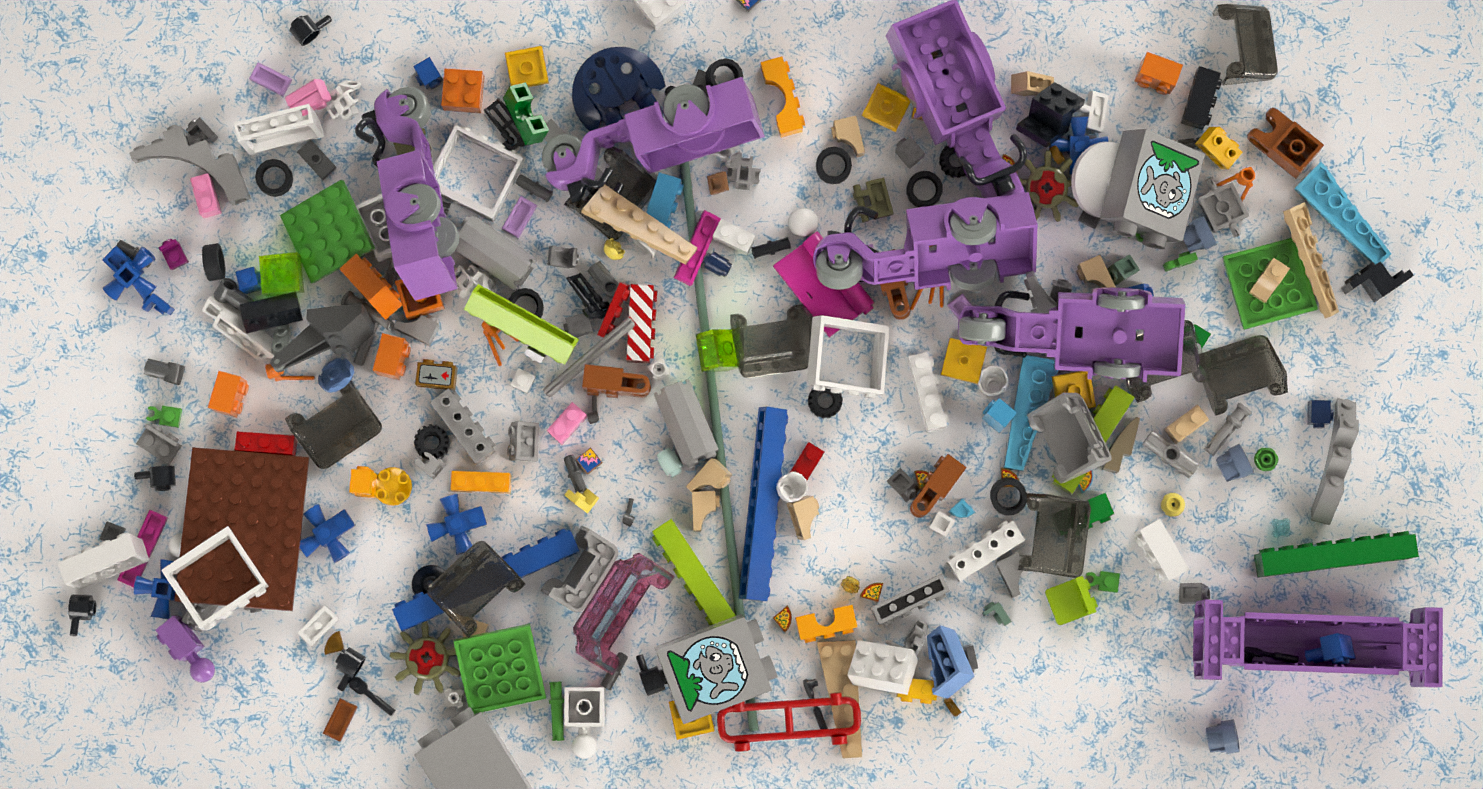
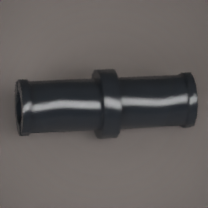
[751,237,791,259]

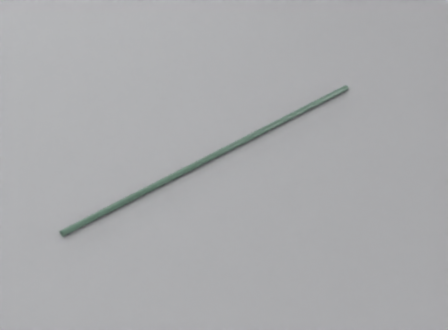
[680,161,759,732]

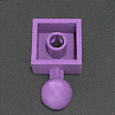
[155,615,215,683]

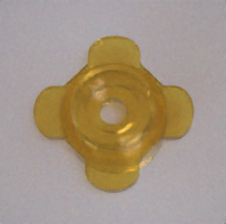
[840,576,860,593]

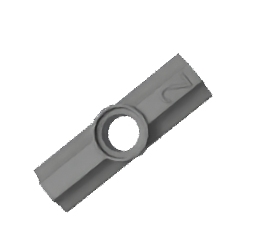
[1142,431,1199,478]

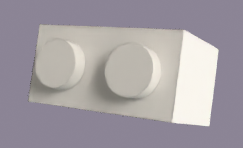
[713,219,756,256]

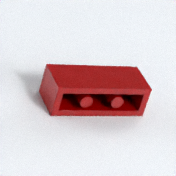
[234,431,298,456]

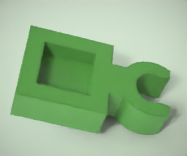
[1163,251,1198,272]
[146,406,182,428]
[1086,571,1120,593]

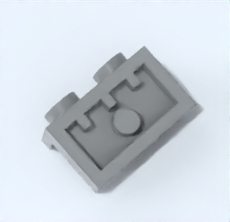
[507,421,539,462]
[136,423,182,465]

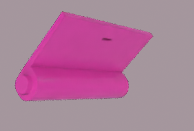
[773,231,875,338]

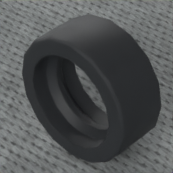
[705,58,743,87]
[816,147,852,184]
[255,159,293,197]
[906,171,943,208]
[202,243,226,281]
[508,288,544,318]
[990,477,1027,515]

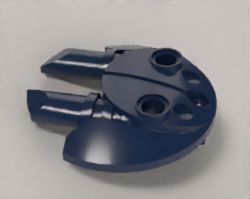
[572,47,666,131]

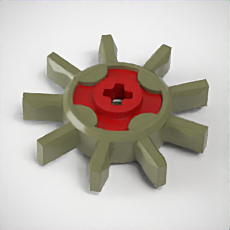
[1019,150,1079,222]
[390,621,461,695]

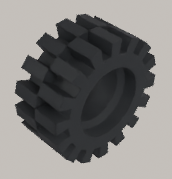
[939,145,966,178]
[808,387,843,419]
[414,424,450,460]

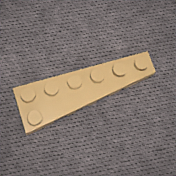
[581,185,697,265]
[1283,202,1339,318]
[817,640,862,758]

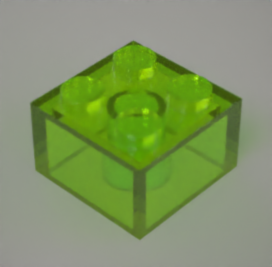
[259,252,304,297]
[696,329,744,372]

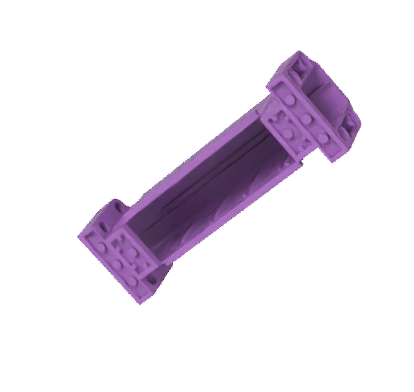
[1193,599,1443,688]

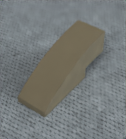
[1102,417,1140,474]

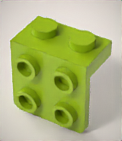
[1045,576,1098,625]

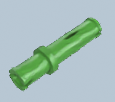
[549,681,565,741]

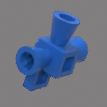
[1049,116,1108,175]
[102,246,157,301]
[426,494,487,555]
[300,504,356,563]
[134,559,175,619]

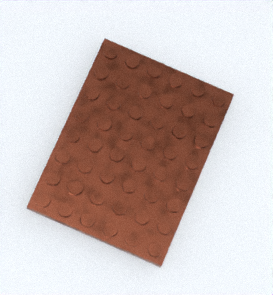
[174,447,309,611]

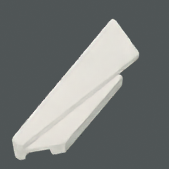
[202,294,274,360]

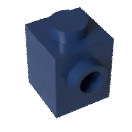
[1307,400,1334,429]

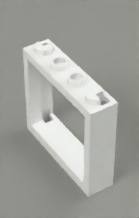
[234,104,324,155]
[433,125,525,222]
[806,315,889,398]
[161,526,269,631]

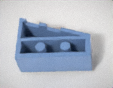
[927,625,975,699]

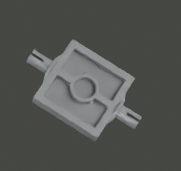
[1197,177,1249,238]

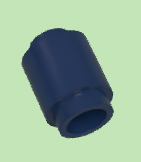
[703,251,733,277]

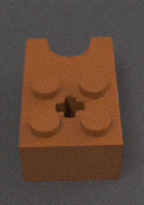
[1247,108,1324,179]
[880,249,910,320]
[582,364,651,398]
[910,454,967,518]

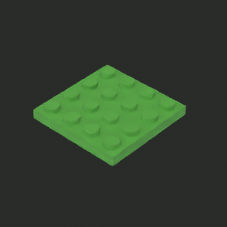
[280,180,375,283]
[1222,238,1318,330]
[453,623,546,714]

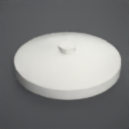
[1071,142,1119,218]

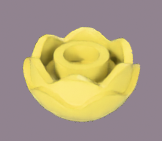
[604,238,625,260]
[1161,493,1185,517]

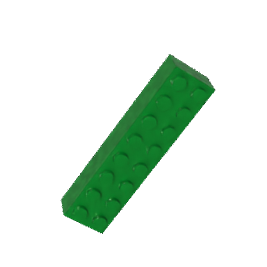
[1254,531,1419,578]

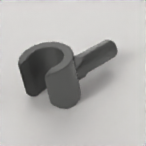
[587,396,599,424]
[622,498,635,527]

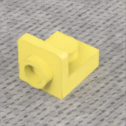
[564,489,599,513]

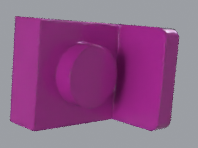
[158,239,189,270]

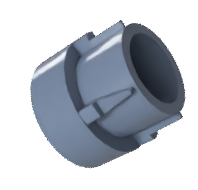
[1183,215,1217,252]
[1216,444,1254,482]
[1206,719,1240,754]

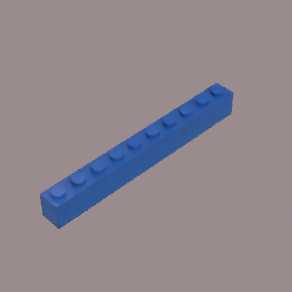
[739,406,788,602]
[392,528,580,632]

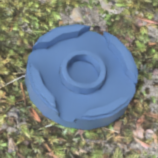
[318,358,354,393]

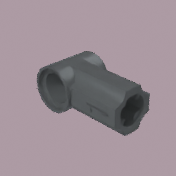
[587,261,619,298]
[214,278,254,310]
[144,358,185,385]

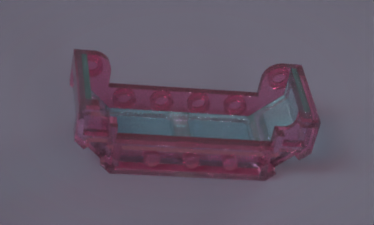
[573,553,675,675]

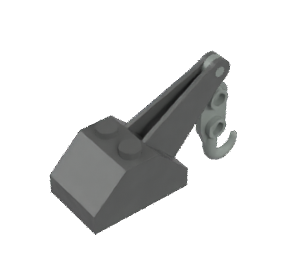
[270,303,375,372]

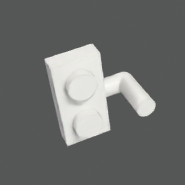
[1076,91,1109,133]

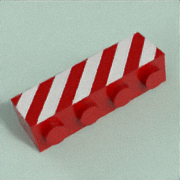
[626,284,658,363]

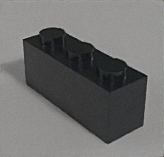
[1180,66,1222,130]
[240,292,303,334]

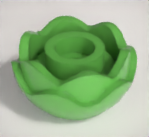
[1254,448,1279,471]

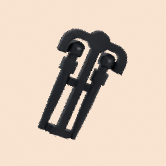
[484,98,525,151]
[566,273,610,319]

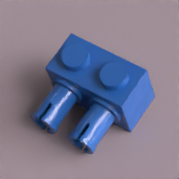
[1305,633,1356,665]

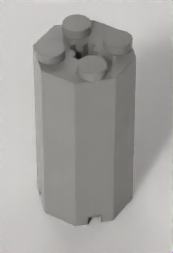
[455,216,537,291]
[653,379,719,468]

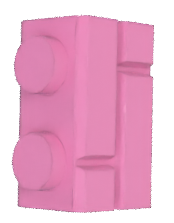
[285,79,332,116]
[190,173,222,218]
[546,402,587,445]

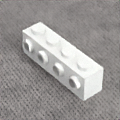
[907,352,949,433]
[946,520,1025,582]

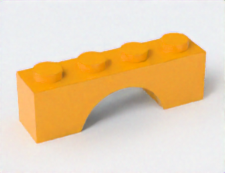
[760,56,805,138]

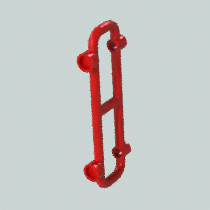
[717,692,861,752]

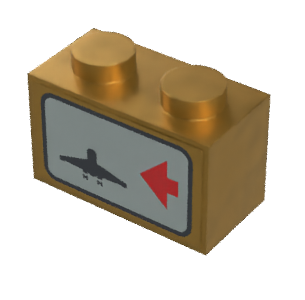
[415,359,458,390]

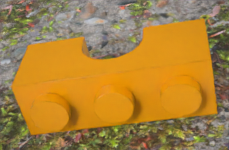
[349,466,377,498]
[451,471,511,494]
[795,605,857,643]

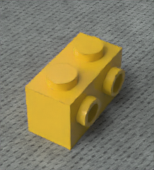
[1195,127,1243,169]
[896,679,937,704]

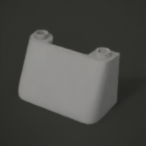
[1027,393,1112,483]
[540,525,618,612]

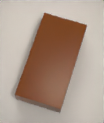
[323,698,358,742]

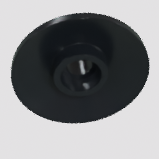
[412,565,450,595]

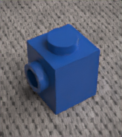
[413,57,443,89]
[235,266,263,294]

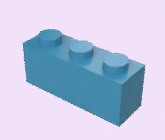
[646,172,684,229]
[982,398,1017,433]

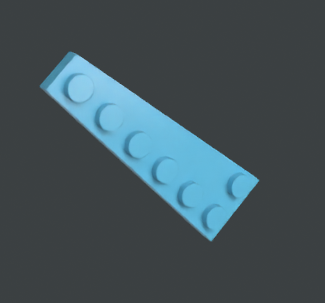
[1294,162,1391,265]
[1004,355,1058,471]

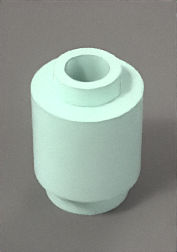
[657,447,683,477]

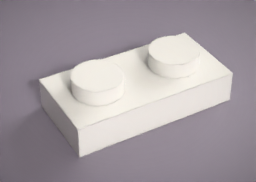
[298,605,339,647]

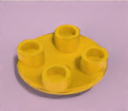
[375,467,412,506]

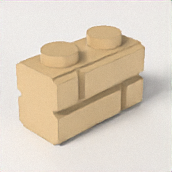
[1164,404,1209,445]

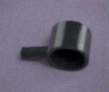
[289,15,332,46]
[134,466,176,491]
[68,594,97,636]
[335,647,366,691]
[636,654,668,696]

